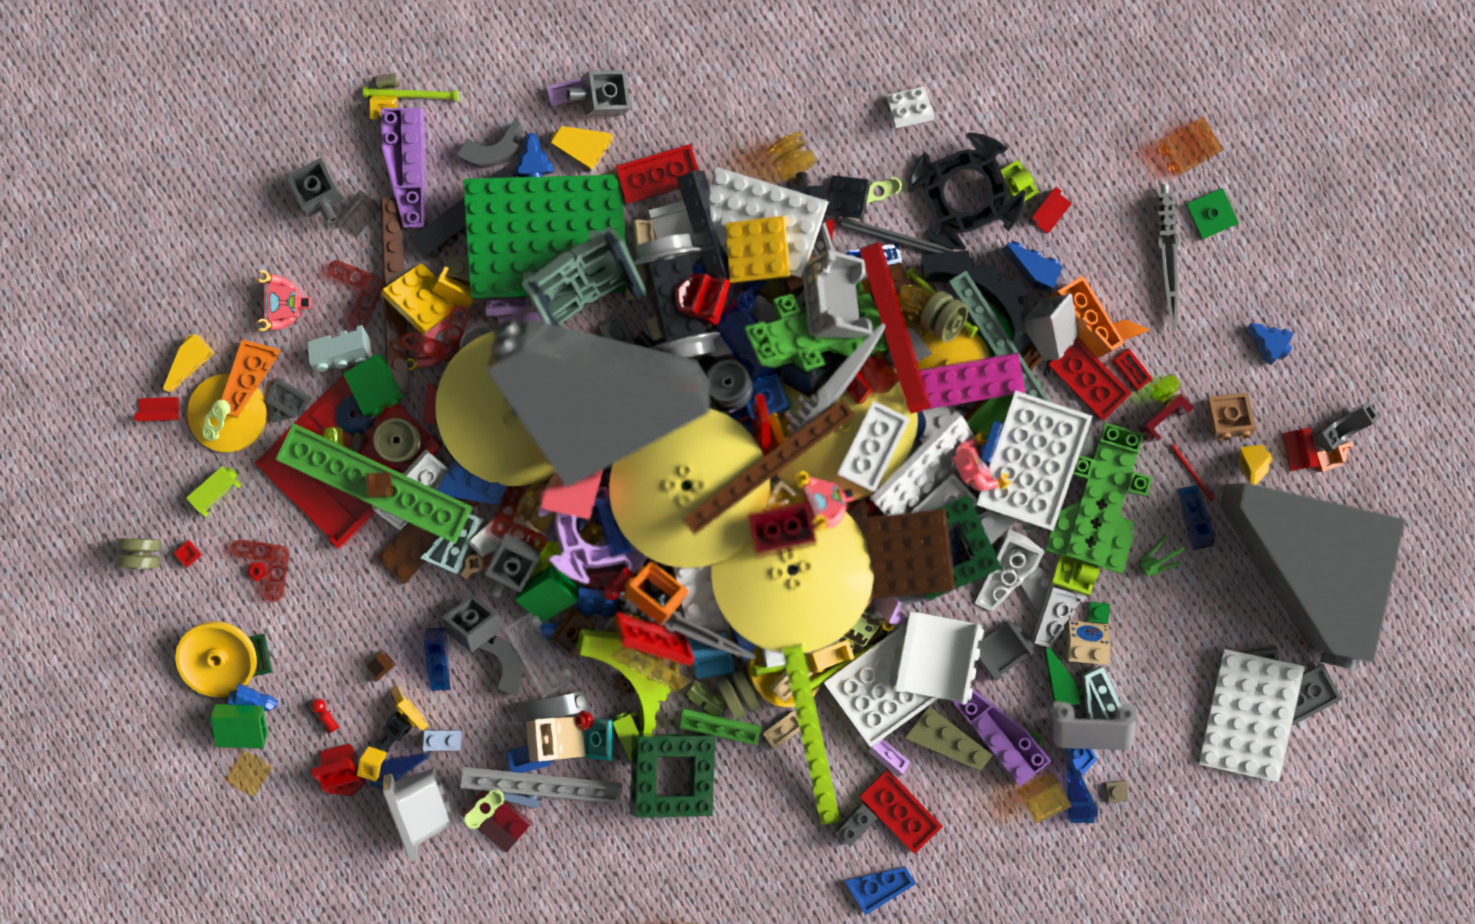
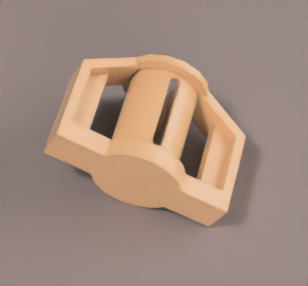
[461,553,488,580]

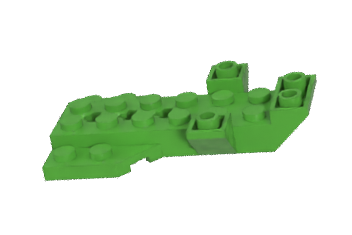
[745,282,889,371]
[1045,423,1152,575]

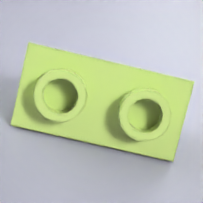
[686,681,727,717]

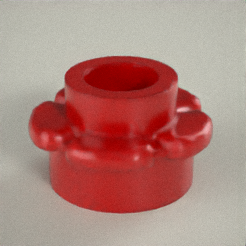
[247,562,267,581]
[575,711,593,730]

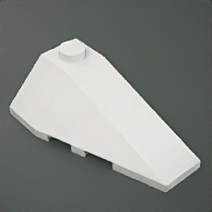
[975,529,1044,612]

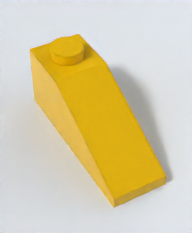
[163,334,215,392]

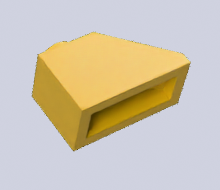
[1239,444,1272,485]

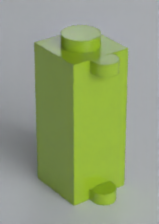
[187,466,241,517]
[612,711,641,763]

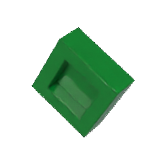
[1087,601,1110,624]

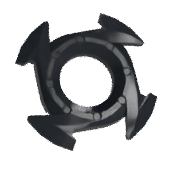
[908,132,1026,250]

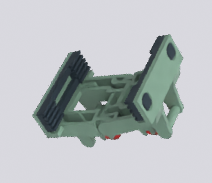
[522,227,648,327]

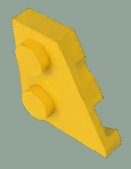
[391,685,428,731]

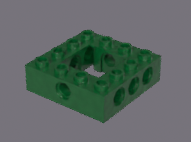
[922,495,1002,602]
[629,733,715,818]

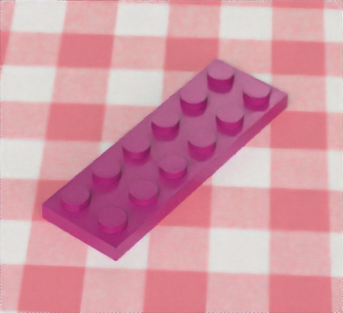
[920,352,1025,409]

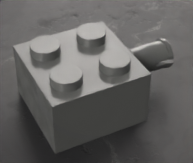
[566,70,631,116]
[286,158,344,224]
[485,533,540,597]
[442,594,502,653]

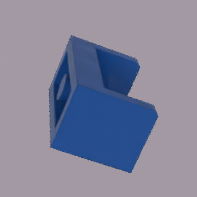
[506,745,552,773]

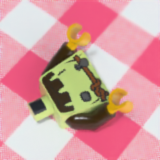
[843,611,895,651]

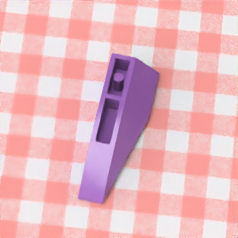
[381,108,425,228]
[952,687,1051,786]

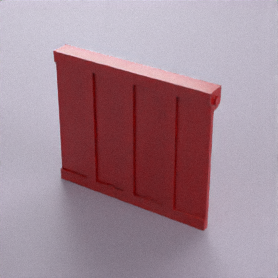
[254,365,442,549]

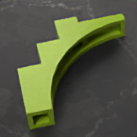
[577,629,671,734]

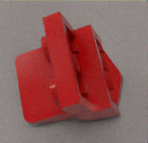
[675,274,730,324]
[311,744,366,797]

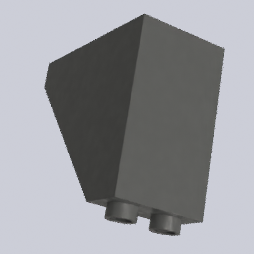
[487,319,710,487]
[1220,483,1405,671]

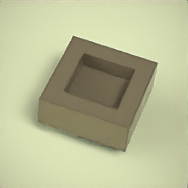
[1105,780,1129,803]

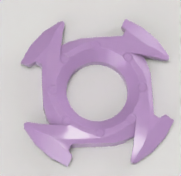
[538,472,647,584]

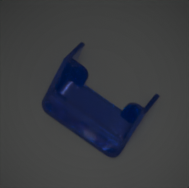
[713,281,783,380]

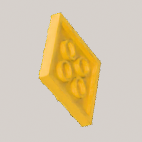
[725,215,790,283]
[381,263,461,335]

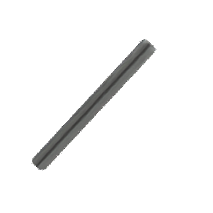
[840,217,954,254]

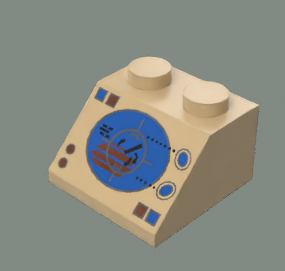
[1065,620,1110,665]

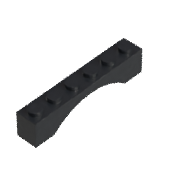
[676,170,740,288]

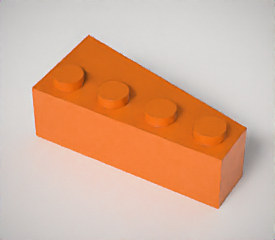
[1045,276,1125,358]

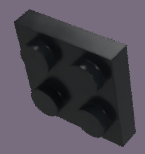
[826,175,871,220]

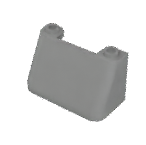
[803,250,872,338]
[1052,702,1137,750]

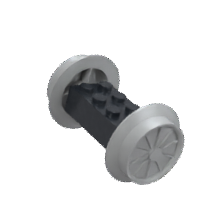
[633,234,720,359]

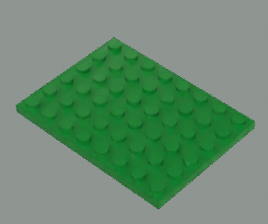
[463,175,626,299]

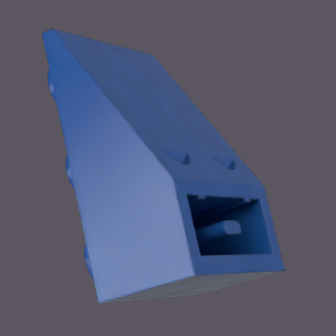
[1002,241,1063,292]

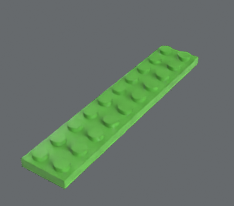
[276,423,473,543]

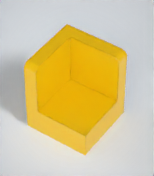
[370,96,397,119]
[357,746,387,781]

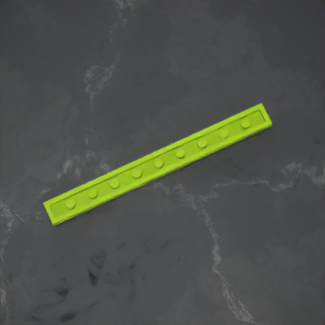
[782,643,840,825]

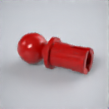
[603,568,634,600]
[311,698,340,734]

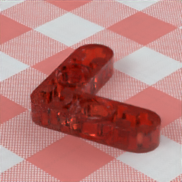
[328,260,383,329]
[400,306,469,362]
[491,486,547,552]
[231,539,290,602]

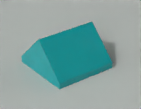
[583,718,614,761]

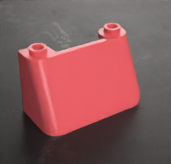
[539,467,606,519]

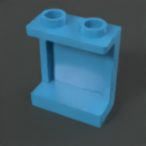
[687,632,735,679]

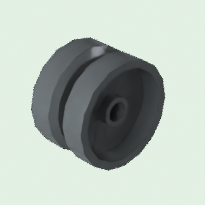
[707,360,753,410]

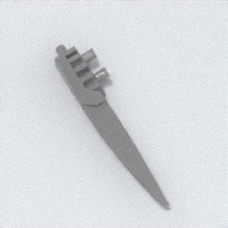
[1156,184,1179,331]
[784,323,885,441]
[619,592,755,659]

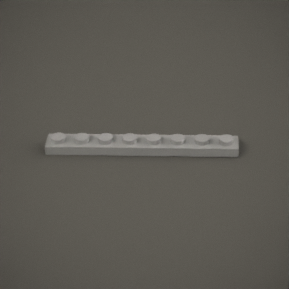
[460,767,622,804]

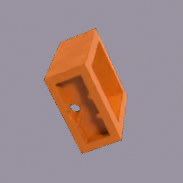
[623,561,689,626]

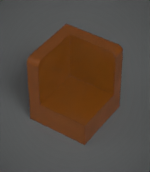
[366,472,393,498]
[367,650,397,682]

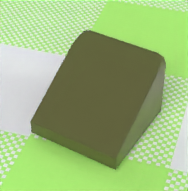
[376,73,399,89]

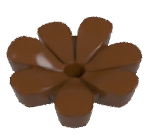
[613,672,634,696]

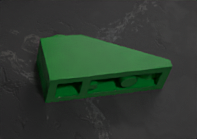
[1043,647,1082,705]

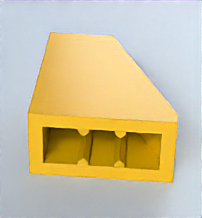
[551,126,613,171]

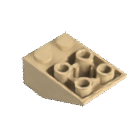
[526,717,586,762]

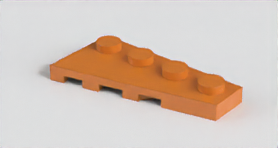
[222,339,281,419]

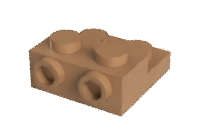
[1207,393,1256,442]

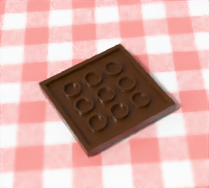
[864,509,955,598]

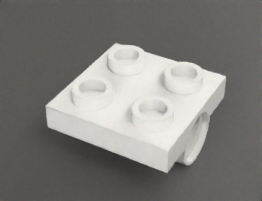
[886,86,934,128]

